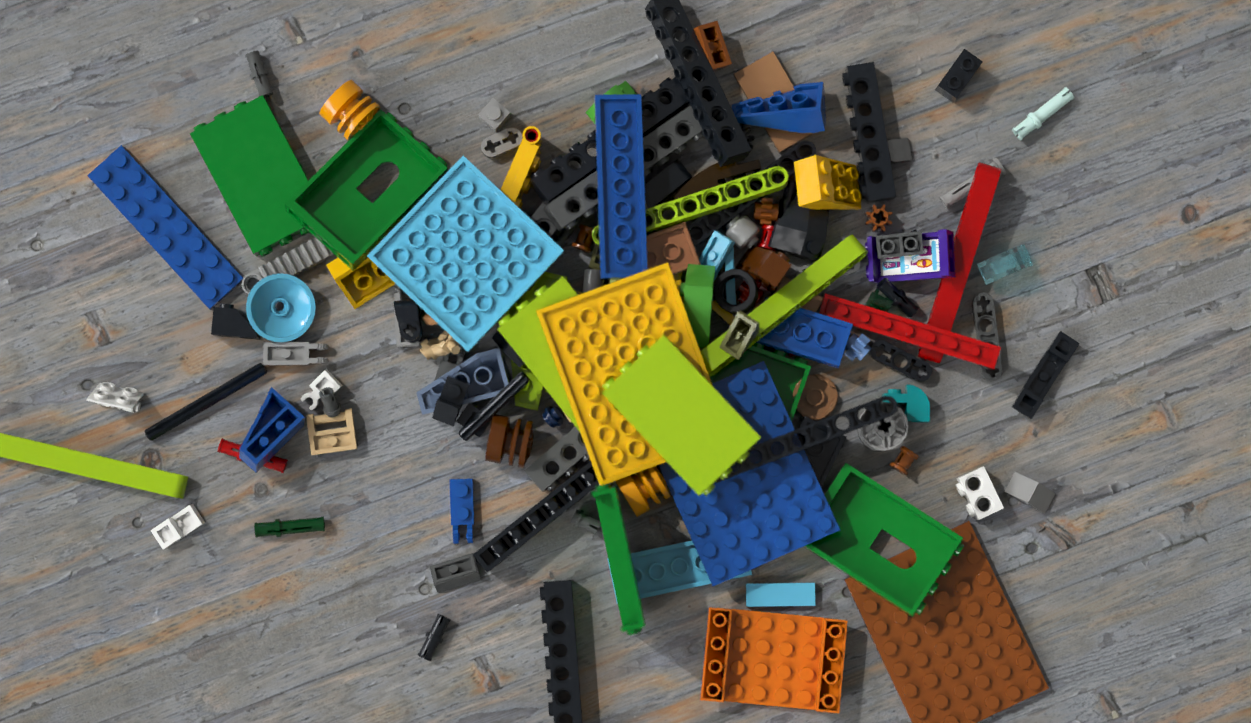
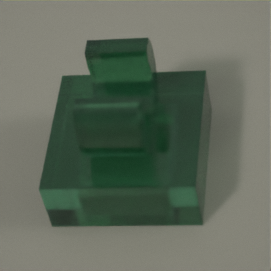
[865,289,893,312]

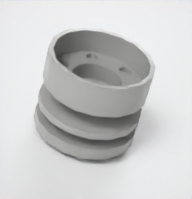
[857,402,909,452]

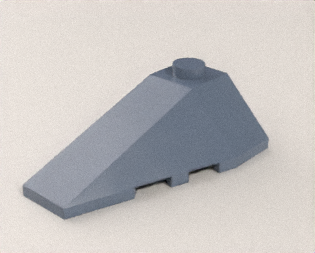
[416,347,511,415]

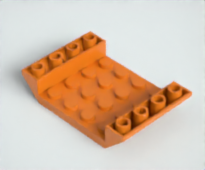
[700,607,848,713]

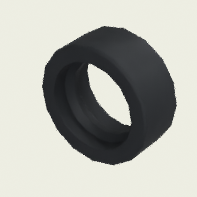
[713,269,759,314]

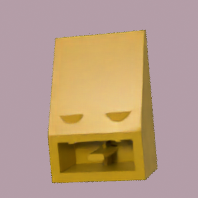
[794,155,862,210]

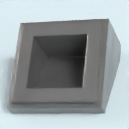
[887,138,912,164]

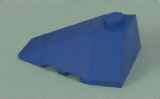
[731,82,826,133]

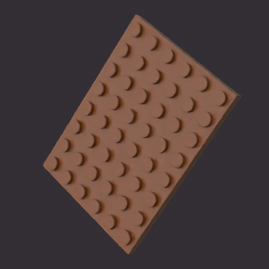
[844,521,1049,723]

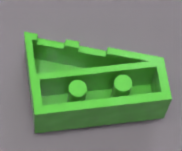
[680,264,715,348]

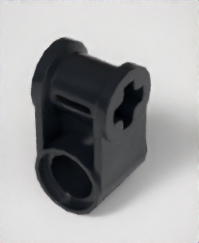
[394,298,423,343]

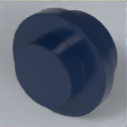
[542,406,563,428]

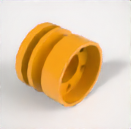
[319,79,381,141]
[615,466,671,517]

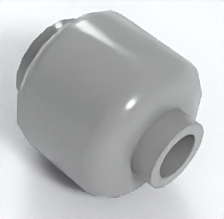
[726,215,760,249]

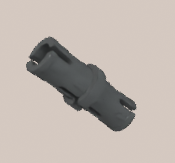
[245,51,273,98]

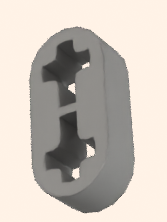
[481,127,523,158]

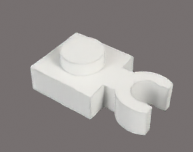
[301,369,343,410]

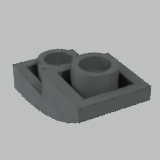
[876,231,924,259]

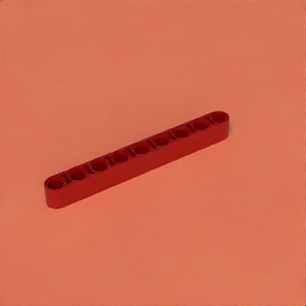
[918,162,1001,364]

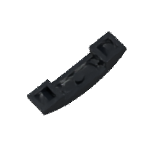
[1012,331,1080,420]

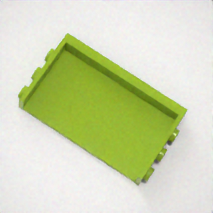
[497,276,581,434]
[602,335,761,496]

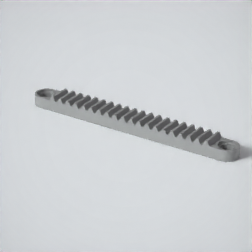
[241,238,334,294]

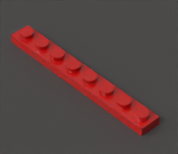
[819,293,1002,369]

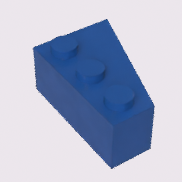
[239,387,305,473]

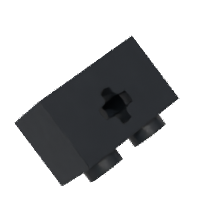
[935,49,983,103]

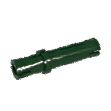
[254,516,325,538]

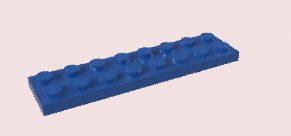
[594,94,647,279]
[87,145,243,310]

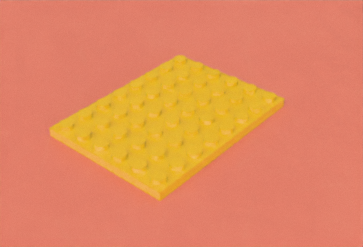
[536,262,712,486]

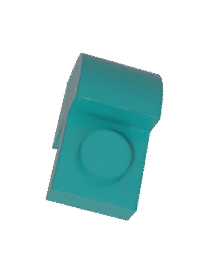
[882,384,930,423]

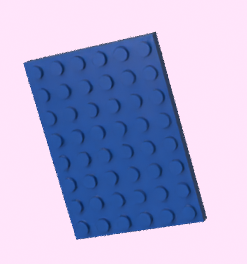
[659,361,840,586]

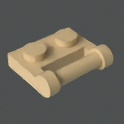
[306,408,358,456]

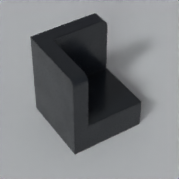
[456,403,493,437]

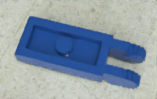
[449,479,475,544]

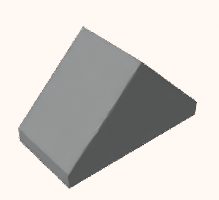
[1004,472,1055,514]

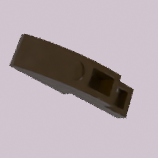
[674,159,761,205]

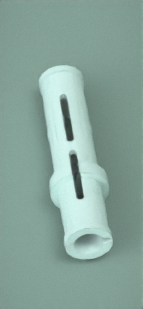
[1012,87,1074,140]

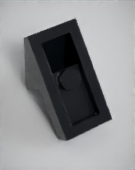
[432,375,470,427]

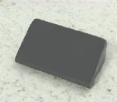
[430,553,481,593]

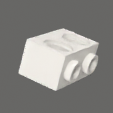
[955,466,1004,520]

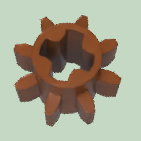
[754,197,778,225]
[865,205,893,232]

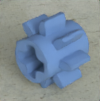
[844,333,872,361]

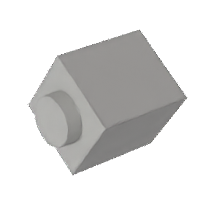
[478,98,511,133]

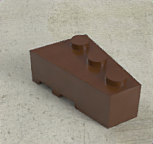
[735,246,792,293]

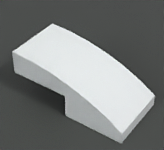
[151,504,205,550]

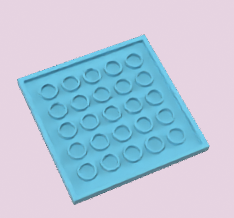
[367,156,564,352]

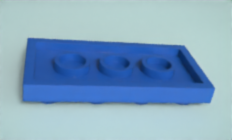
[756,297,853,368]

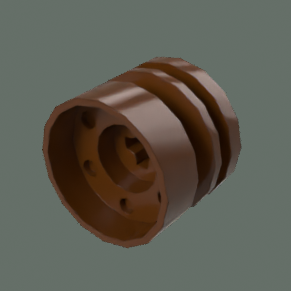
[485,414,534,468]

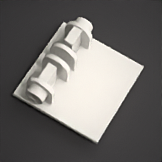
[86,382,144,413]

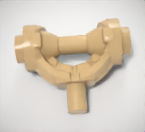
[420,331,460,360]

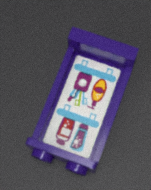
[865,229,956,284]

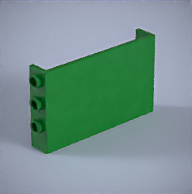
[190,95,309,257]
[592,484,646,635]

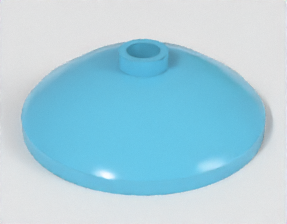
[246,273,315,342]

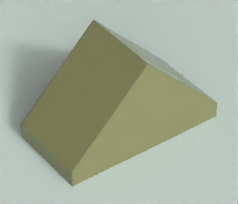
[720,310,759,360]

